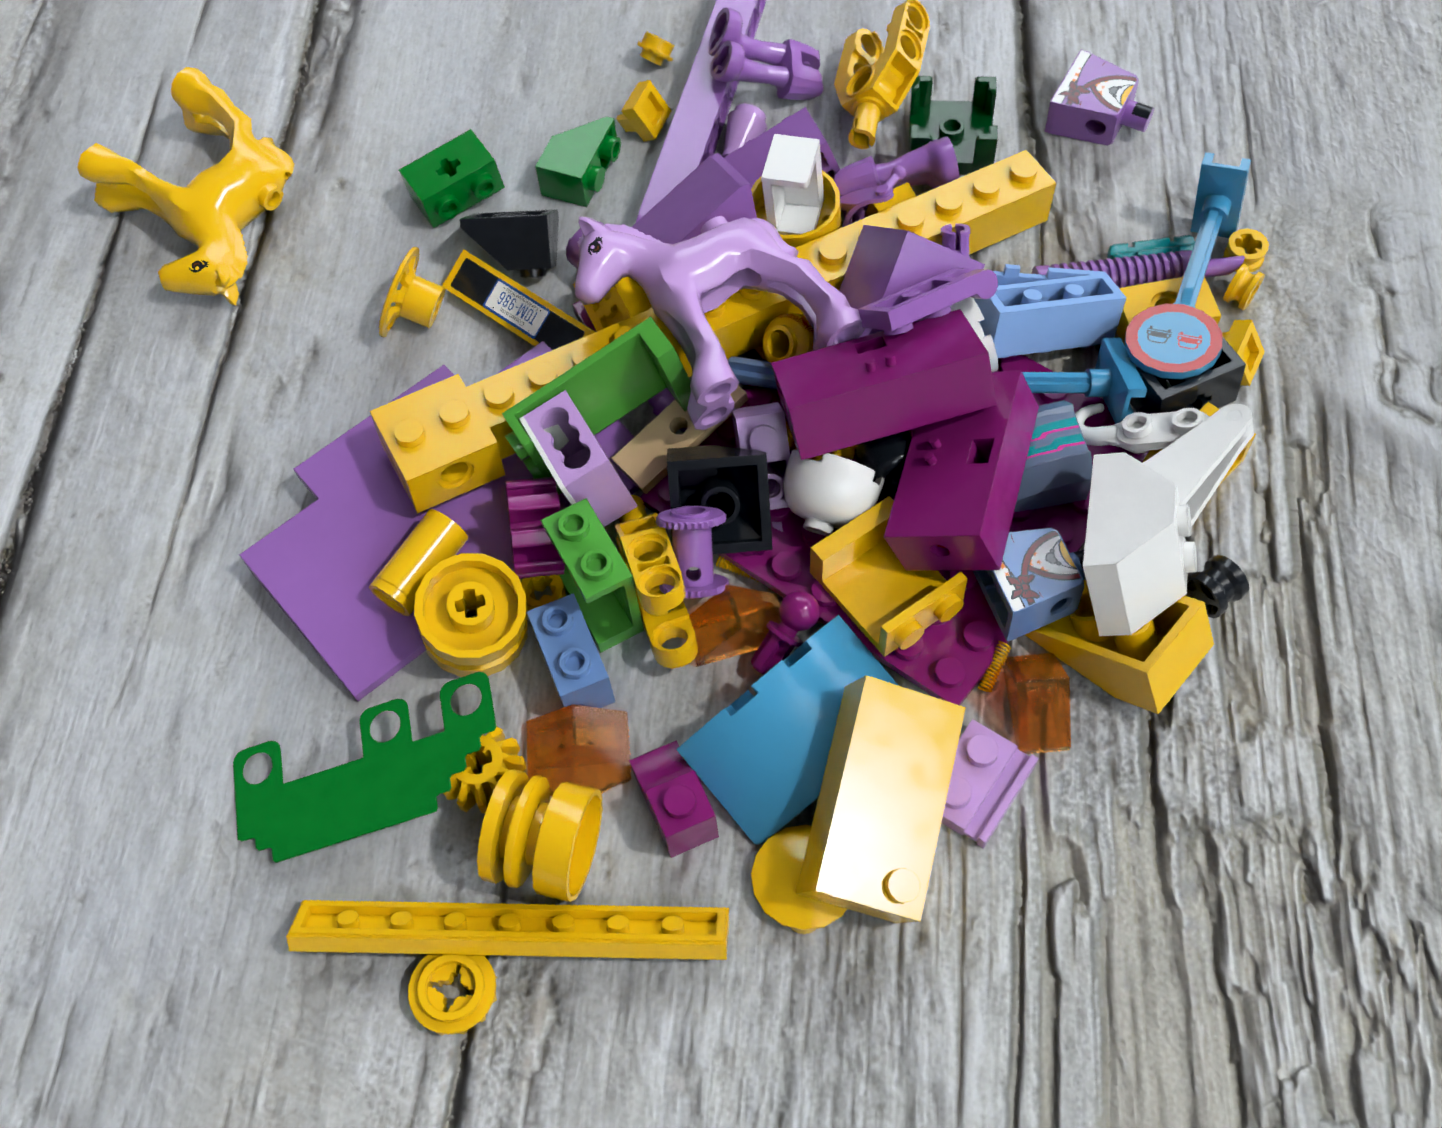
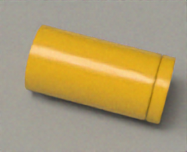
[369,509,468,616]

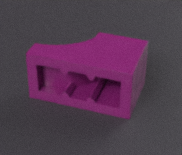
[629,740,719,858]

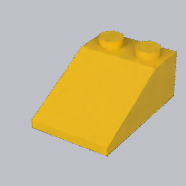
[1025,580,1214,714]

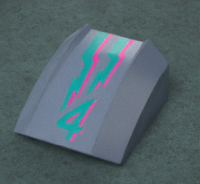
[1014,400,1092,512]

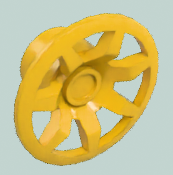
[379,247,446,338]

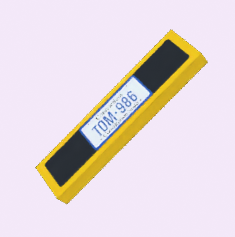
[442,249,596,350]

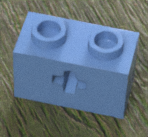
[527,593,616,721]

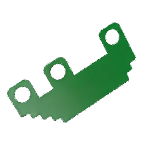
[233,672,496,863]

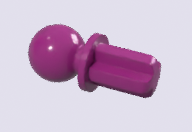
[751,591,820,675]

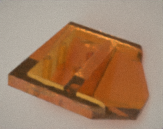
[526,704,632,797]

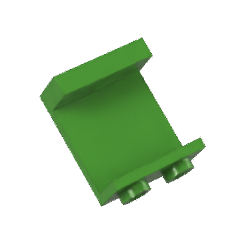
[541,498,644,653]

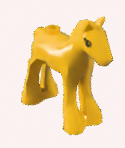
[77,67,294,306]

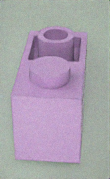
[731,402,790,510]

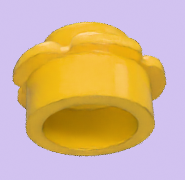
[637,31,675,66]

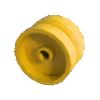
[414,553,528,677]

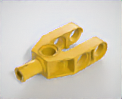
[834,0,930,149]
[614,495,698,669]

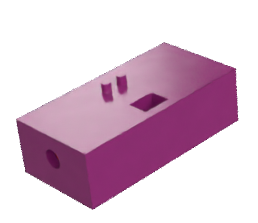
[771,309,996,460]
[884,370,1039,571]

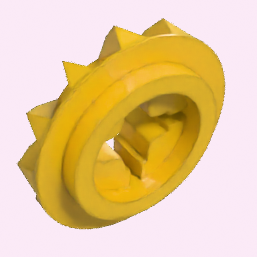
[408,954,497,1036]

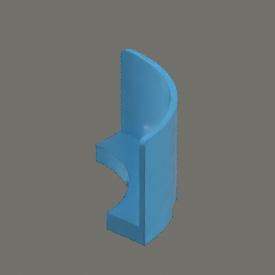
[676,615,899,845]

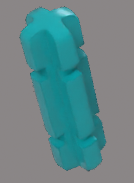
[1107,235,1195,259]

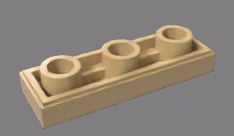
[611,386,748,495]

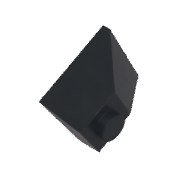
[459,209,559,278]
[667,445,773,554]

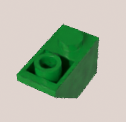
[535,116,621,207]

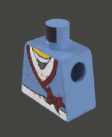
[973,528,1086,642]

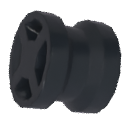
[1186,555,1249,618]

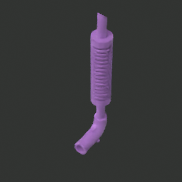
[941,223,1245,288]

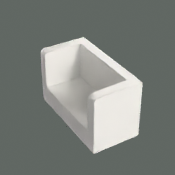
[761,134,824,235]

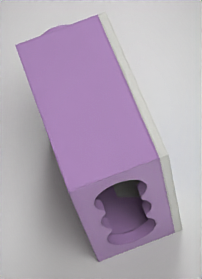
[519,390,638,527]

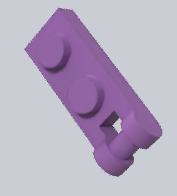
[858,268,998,335]

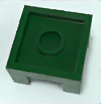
[909,76,998,175]

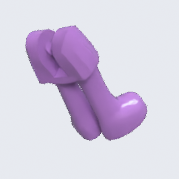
[708,7,823,100]
[834,137,959,212]

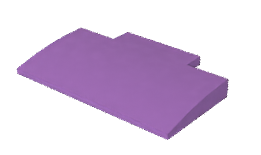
[239,341,639,702]

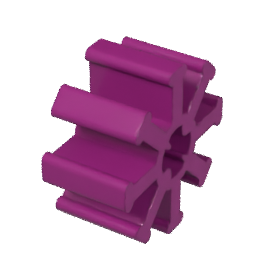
[505,477,565,579]

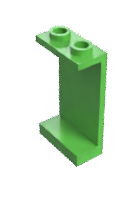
[502,317,691,495]

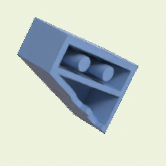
[974,264,1127,359]

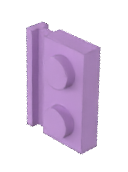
[941,719,1039,849]

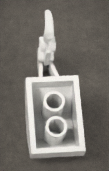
[1075,403,1254,636]

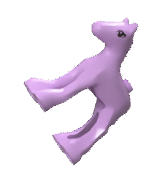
[575,216,866,430]

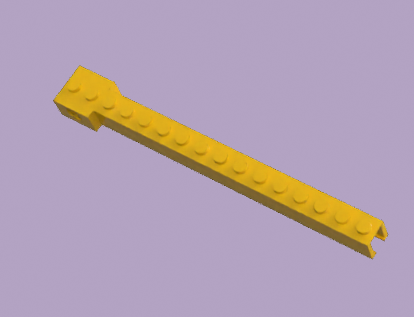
[370,150,1056,514]

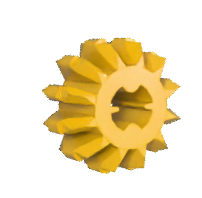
[443,726,526,814]

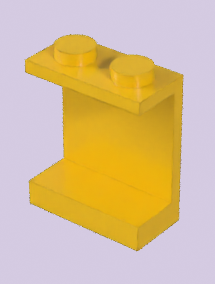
[810,496,968,657]

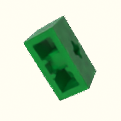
[399,129,505,228]

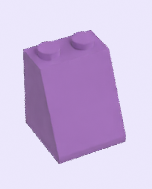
[632,153,757,244]
[839,225,985,338]

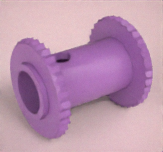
[656,506,729,599]

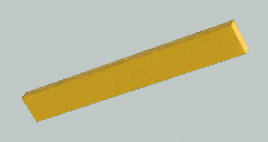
[286,900,729,960]

